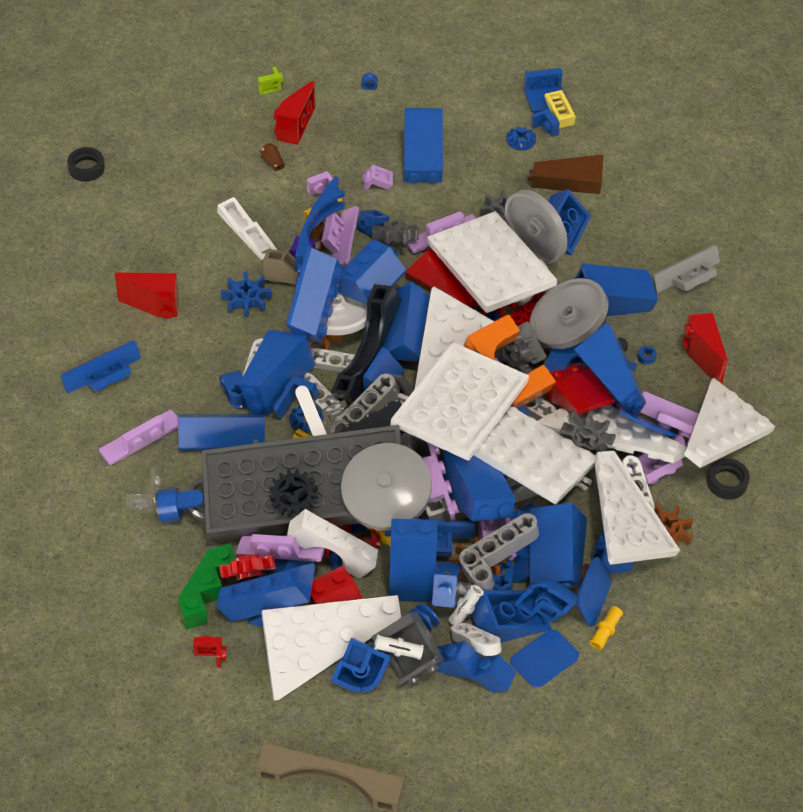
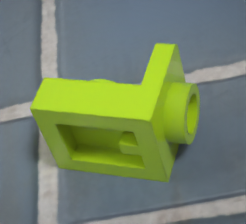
[258,66,284,95]

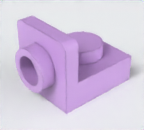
[362,164,393,190]
[307,171,334,196]

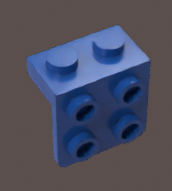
[524,68,563,113]

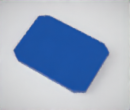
[619,410,678,438]
[576,557,611,627]
[510,630,579,687]

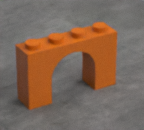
[463,314,556,409]

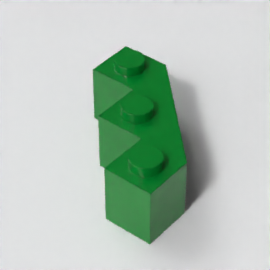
[178,543,236,630]

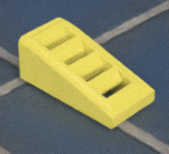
[544,90,576,128]

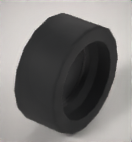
[67,147,105,182]
[707,458,750,500]

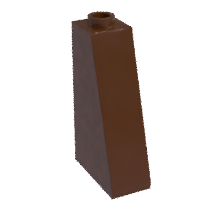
[528,155,604,194]

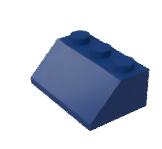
[548,189,591,255]
[338,239,406,306]

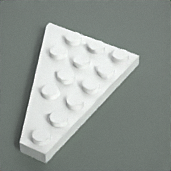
[414,287,494,390]
[684,378,775,468]
[537,404,687,463]
[595,451,680,565]
[261,595,401,701]

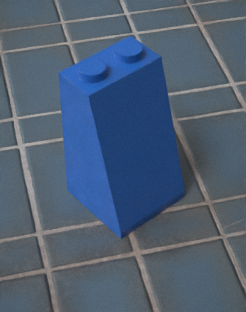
[404,108,443,184]
[574,264,658,317]
[574,323,647,414]
[239,330,316,415]
[442,450,515,521]
[530,503,587,590]
[389,519,437,602]

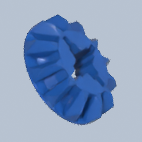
[506,126,536,150]
[289,404,323,433]

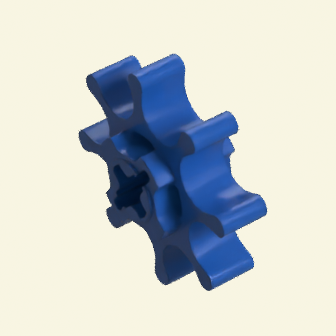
[221,272,272,317]

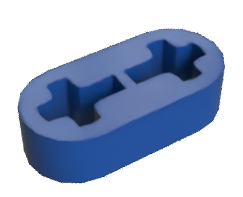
[493,560,515,590]

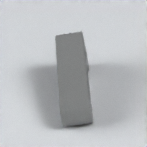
[331,374,400,433]
[459,513,539,590]

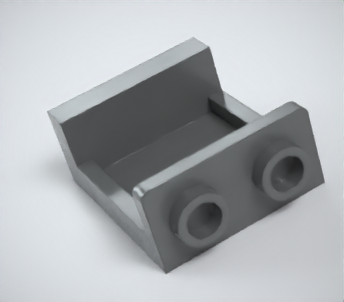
[372,612,444,686]

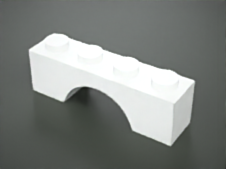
[287,509,378,579]

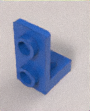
[273,375,320,420]

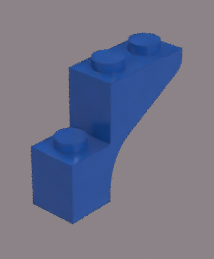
[436,641,517,693]

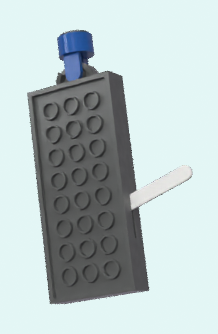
[155,386,403,542]

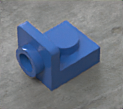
[531,109,560,137]
[357,209,390,236]

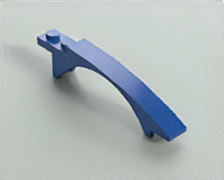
[295,177,345,288]

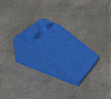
[471,590,552,643]

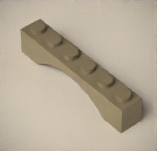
[263,249,300,285]
[256,743,405,812]

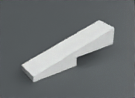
[217,197,277,260]

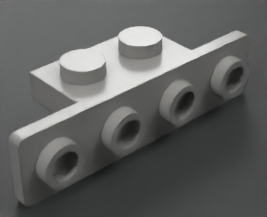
[652,245,720,293]

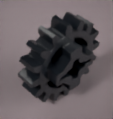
[269,469,319,518]

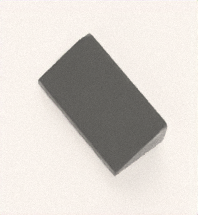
[519,321,547,364]

